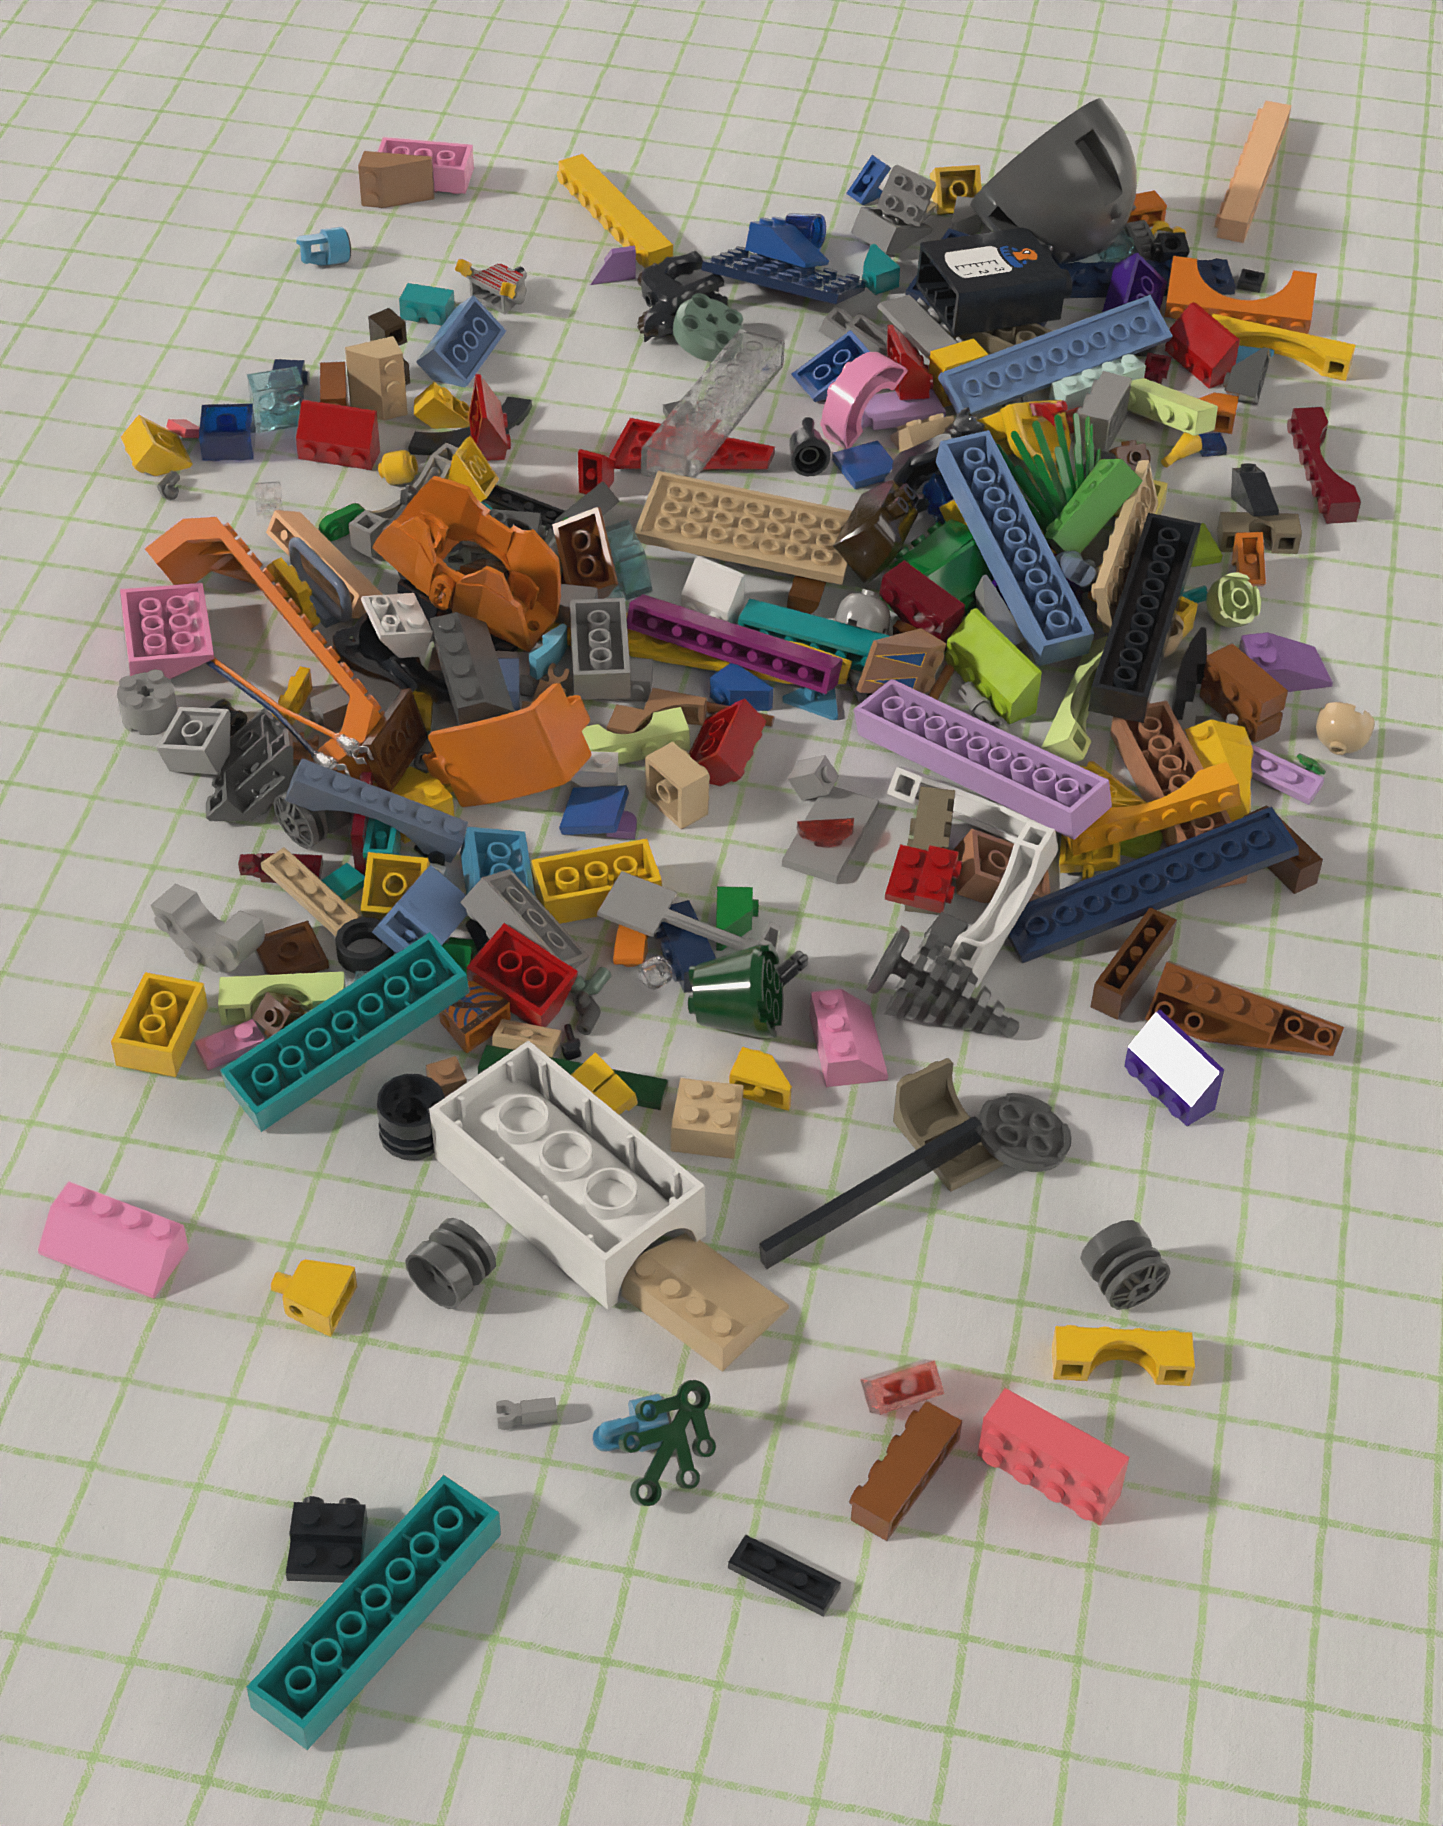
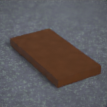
[362,688,428,792]

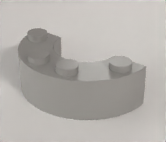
[151,883,265,973]

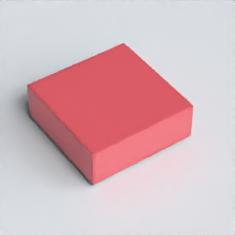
[166,419,204,438]

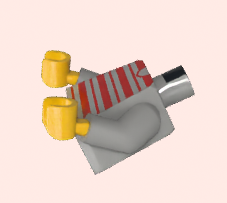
[455,259,527,315]

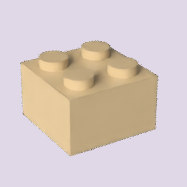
[645,742,710,830]
[671,1078,744,1159]

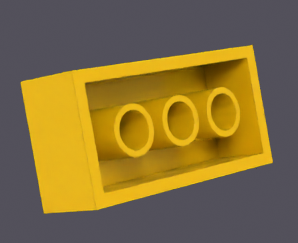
[531,838,662,924]

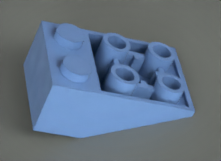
[372,865,467,953]

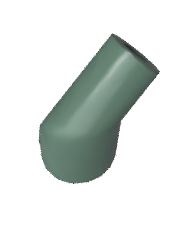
[570,967,612,995]

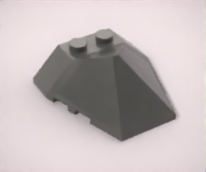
[206,707,293,822]

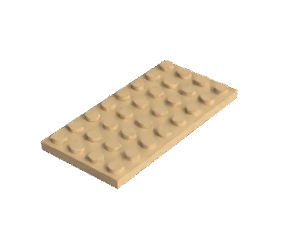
[633,471,852,585]

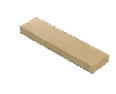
[261,847,362,937]

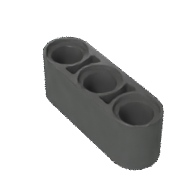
[555,481,620,523]

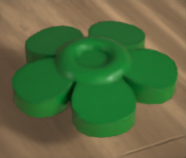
[1297,753,1326,775]

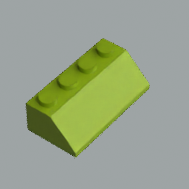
[945,608,1042,725]

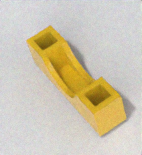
[1052,1325,1195,1386]

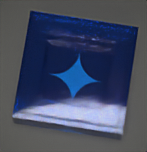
[1199,432,1227,457]

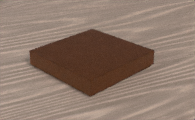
[255,920,329,975]

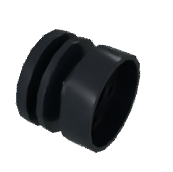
[377,1074,445,1160]

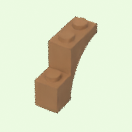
[607,688,707,734]

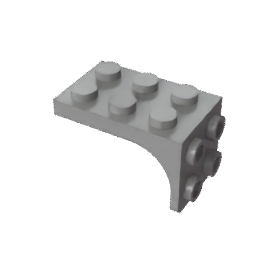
[876,165,937,227]

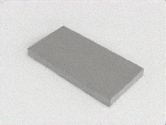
[782,786,879,883]

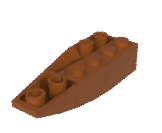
[1145,961,1344,1056]

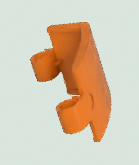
[422,683,592,807]

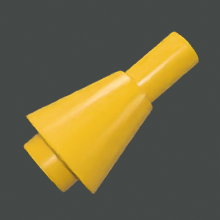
[1161,432,1202,468]

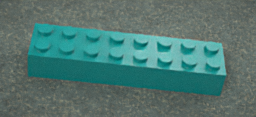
[220,932,469,1132]
[246,1475,501,1751]

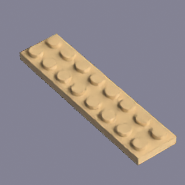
[1091,460,1158,633]

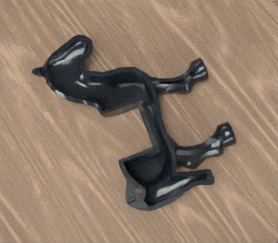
[332,519,518,706]

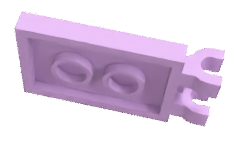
[861,389,946,430]

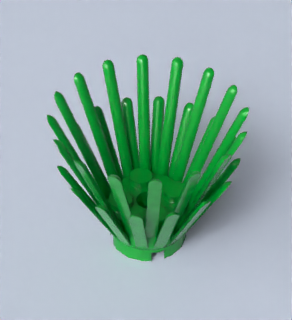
[996,413,1101,548]

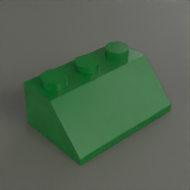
[888,519,974,574]
[924,540,994,617]

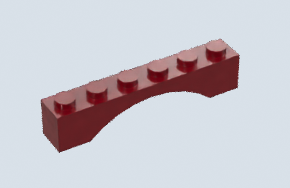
[1287,407,1361,524]

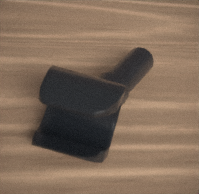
[414,845,445,866]
[561,1024,582,1061]

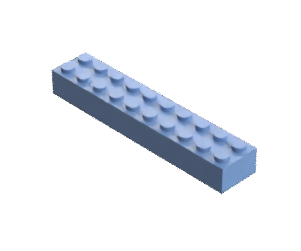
[936,430,1094,666]

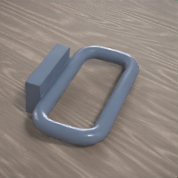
[289,537,352,628]

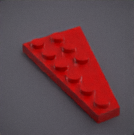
[608,418,775,469]

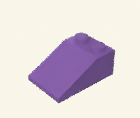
[1239,632,1333,692]

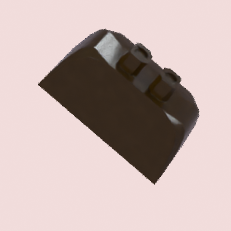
[833,480,918,585]

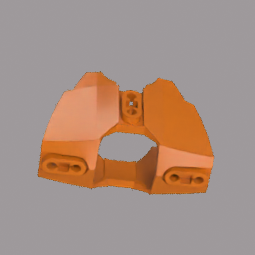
[372,476,561,652]

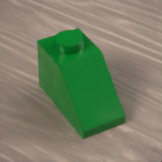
[716,886,759,951]

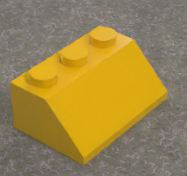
[448,436,499,502]

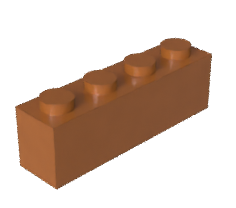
[849,1400,962,1541]

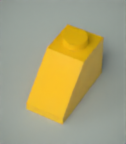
[729,1047,792,1111]

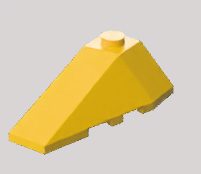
[1184,719,1254,822]

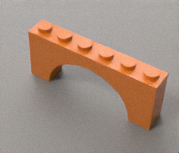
[1164,256,1317,334]

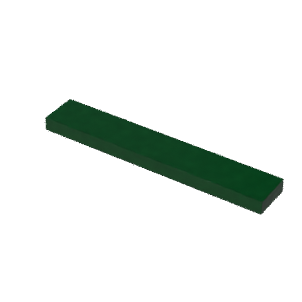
[477,1044,668,1111]

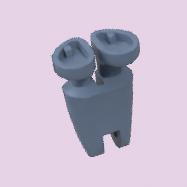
[1055,550,1098,592]

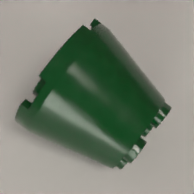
[688,944,784,1038]

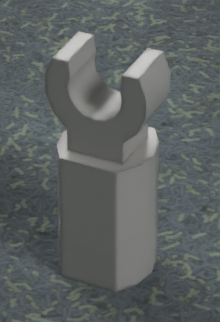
[496,1397,557,1430]

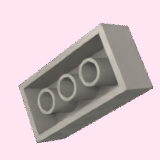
[570,598,631,700]

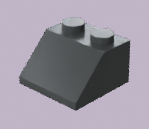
[1223,347,1271,405]

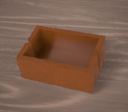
[1199,643,1288,743]

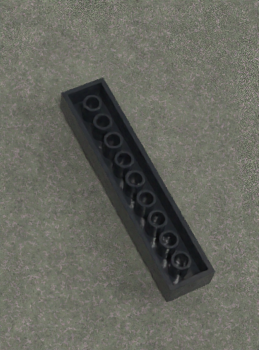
[1088,513,1201,723]

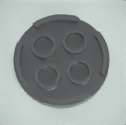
[977,1093,1072,1172]

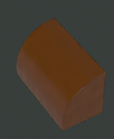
[786,575,827,614]

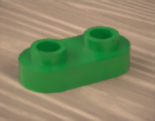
[318,503,366,542]

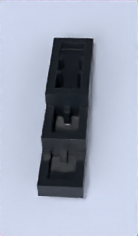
[1172,627,1207,720]

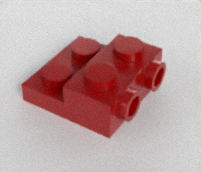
[885,844,962,913]

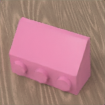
[809,989,888,1087]

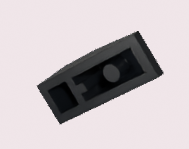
[1231,463,1279,517]

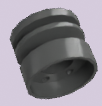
[273,790,352,849]
[405,1218,496,1309]
[1080,1220,1171,1310]

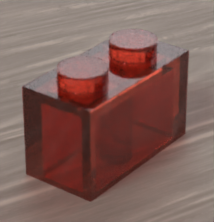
[860,1359,945,1415]

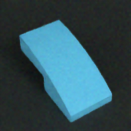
[529,623,568,680]

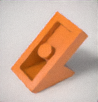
[1231,532,1266,587]

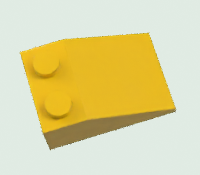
[373,766,454,844]

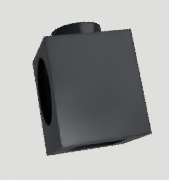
[1150,232,1190,263]

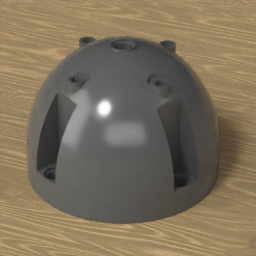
[970,98,1137,263]

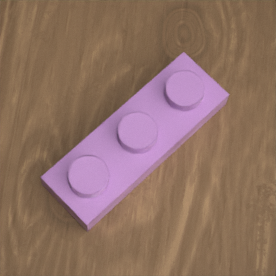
[1251,745,1324,805]

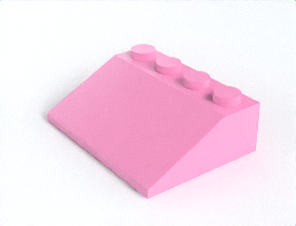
[120,583,214,679]

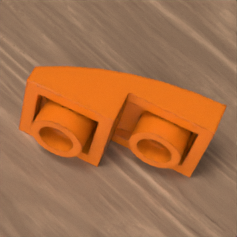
[613,924,649,967]

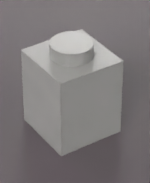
[309,686,350,731]
[787,755,839,800]

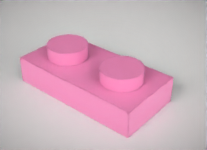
[195,1019,265,1070]

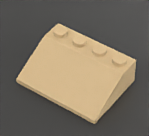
[621,1233,789,1372]

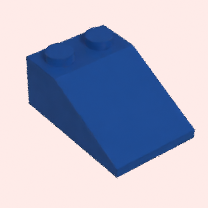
[745,217,829,268]
[791,330,870,402]

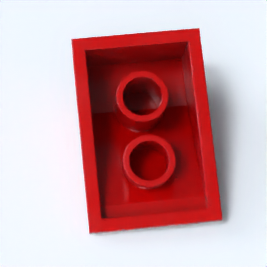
[468,374,511,461]

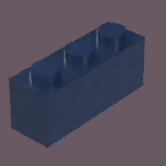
[654,900,716,993]

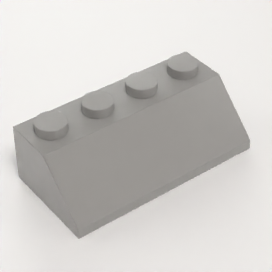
[877,295,963,360]
[460,869,589,969]

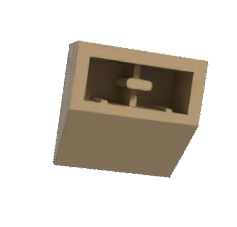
[890,413,954,452]

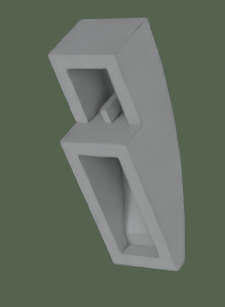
[819,306,887,356]

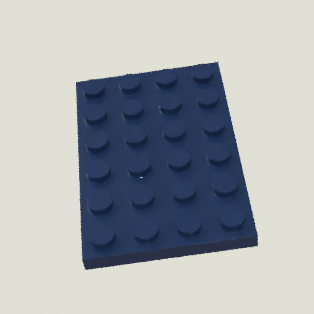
[701,246,865,305]

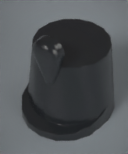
[789,417,831,477]

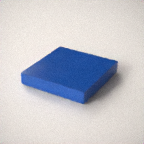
[832,440,894,489]
[559,785,629,835]

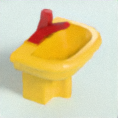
[976,400,1071,464]

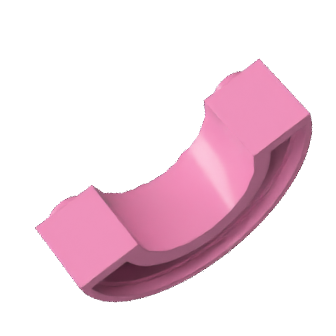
[820,352,908,449]

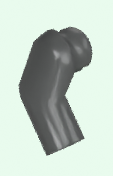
[157,470,180,501]
[573,991,601,1035]

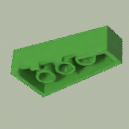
[1044,459,1143,554]

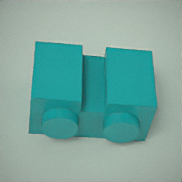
[399,283,455,326]

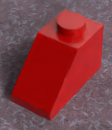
[578,449,614,495]

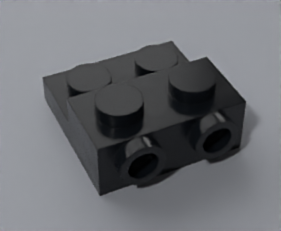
[286,1496,368,1583]

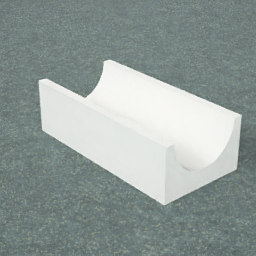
[429,1040,706,1310]

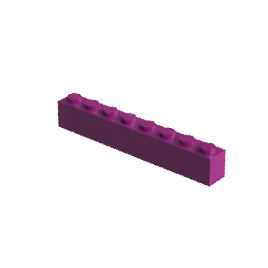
[627,594,843,694]

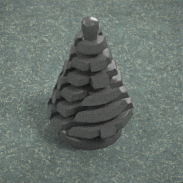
[866,925,1020,1038]

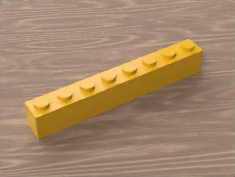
[557,154,673,268]

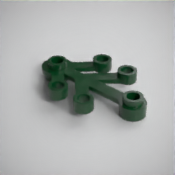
[619,1380,716,1506]

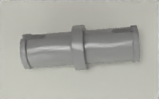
[958,682,1002,728]

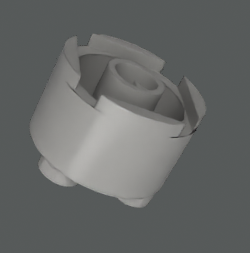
[117,669,178,735]

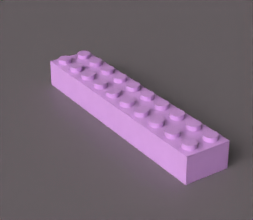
[854,679,1112,840]

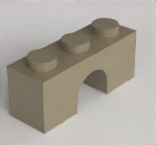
[1216,512,1302,554]

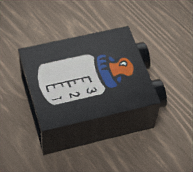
[916,228,1072,336]

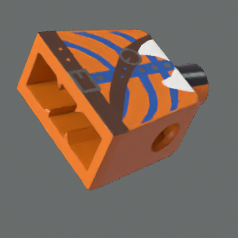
[439,981,511,1053]

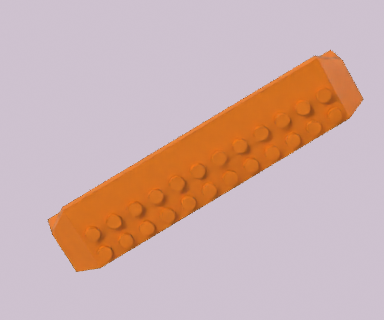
[145,517,385,782]

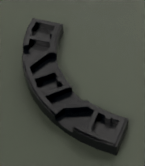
[408,397,532,455]

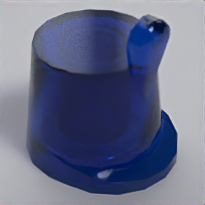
[785,213,827,250]

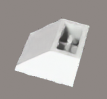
[361,593,433,658]

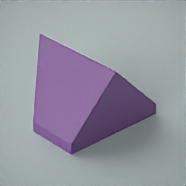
[590,245,636,285]

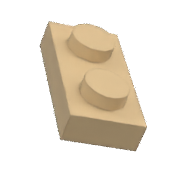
[492,1019,562,1057]

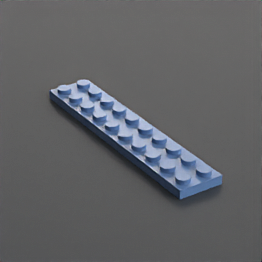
[938,295,1173,415]

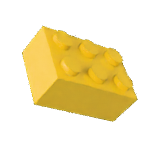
[111,972,208,1077]

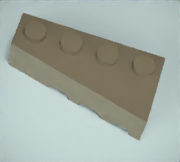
[904,786,956,915]

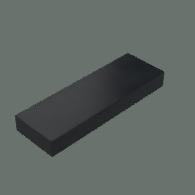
[728,1534,841,1617]

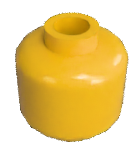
[378,450,418,486]

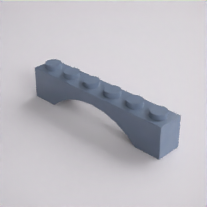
[285,758,468,863]

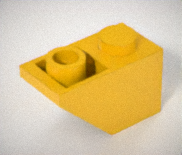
[414,382,470,429]

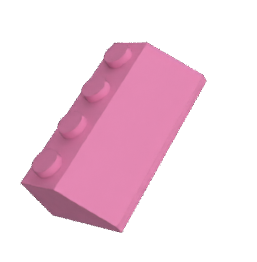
[38,1182,189,1299]

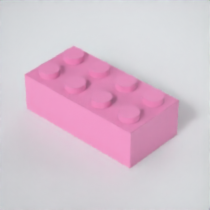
[378,137,474,194]

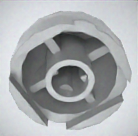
[834,589,891,635]

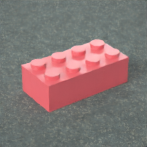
[977,1388,1129,1525]

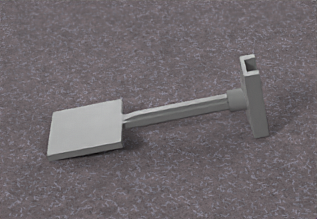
[597,871,781,951]

